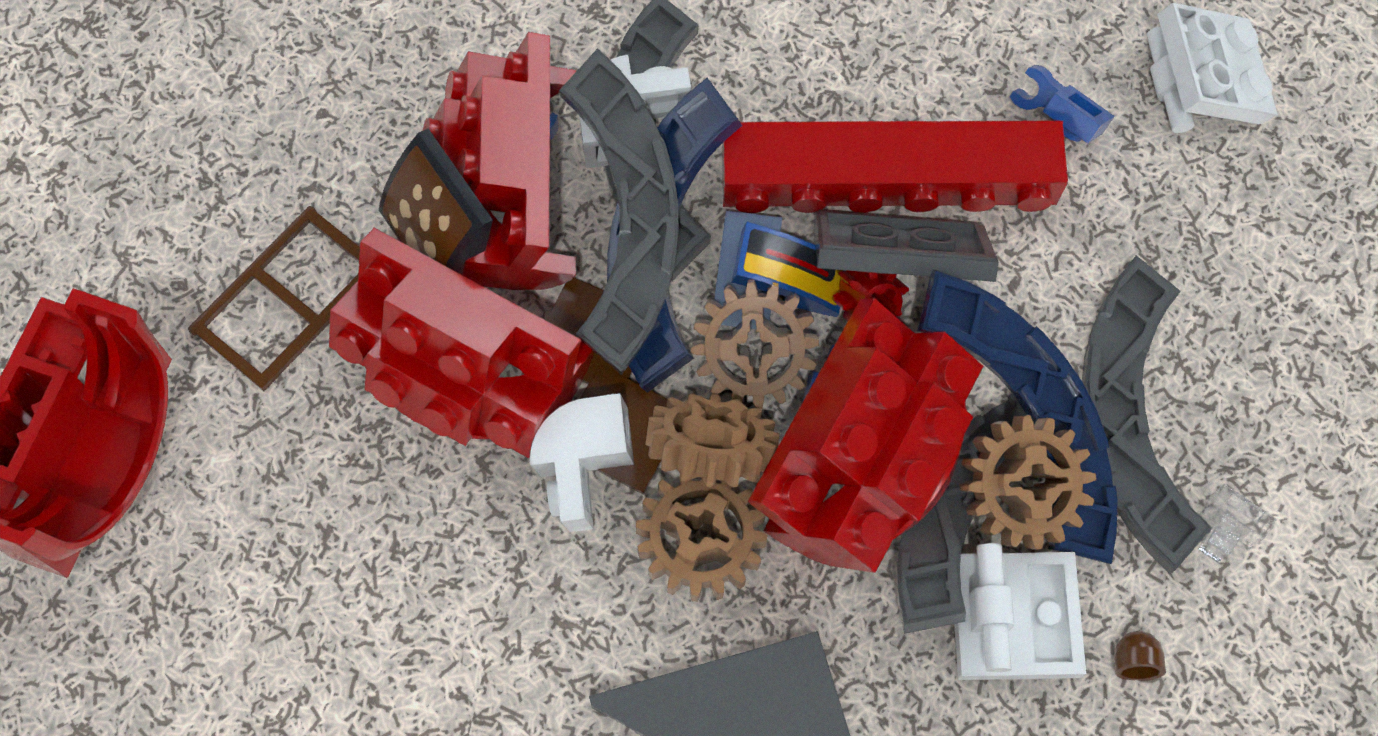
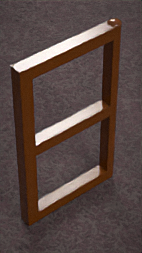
[188,206,360,392]

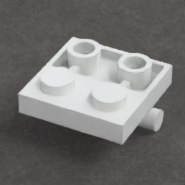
[1147,3,1278,133]
[954,543,1086,680]

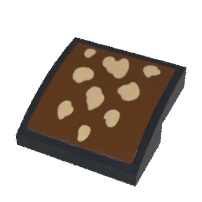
[378,128,493,275]

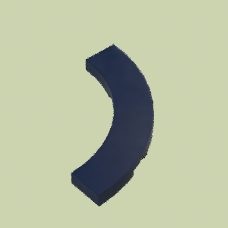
[607,77,743,393]
[917,271,1118,564]

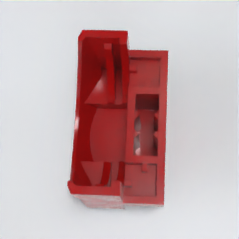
[0,288,172,578]

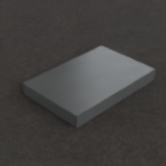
[813,210,999,282]

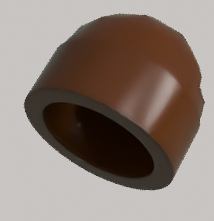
[1114,630,1166,681]

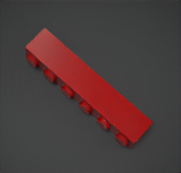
[722,121,1068,213]

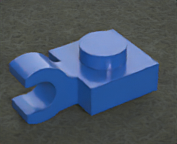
[1010,65,1115,143]

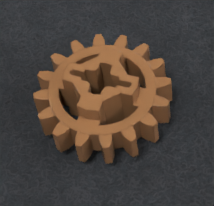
[691,279,819,409]
[645,393,780,487]
[959,415,1096,549]
[636,473,768,602]

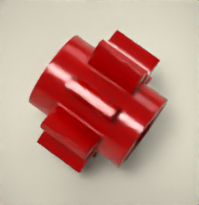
[832,270,909,321]

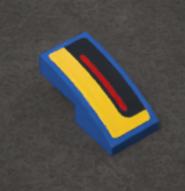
[731,222,846,317]

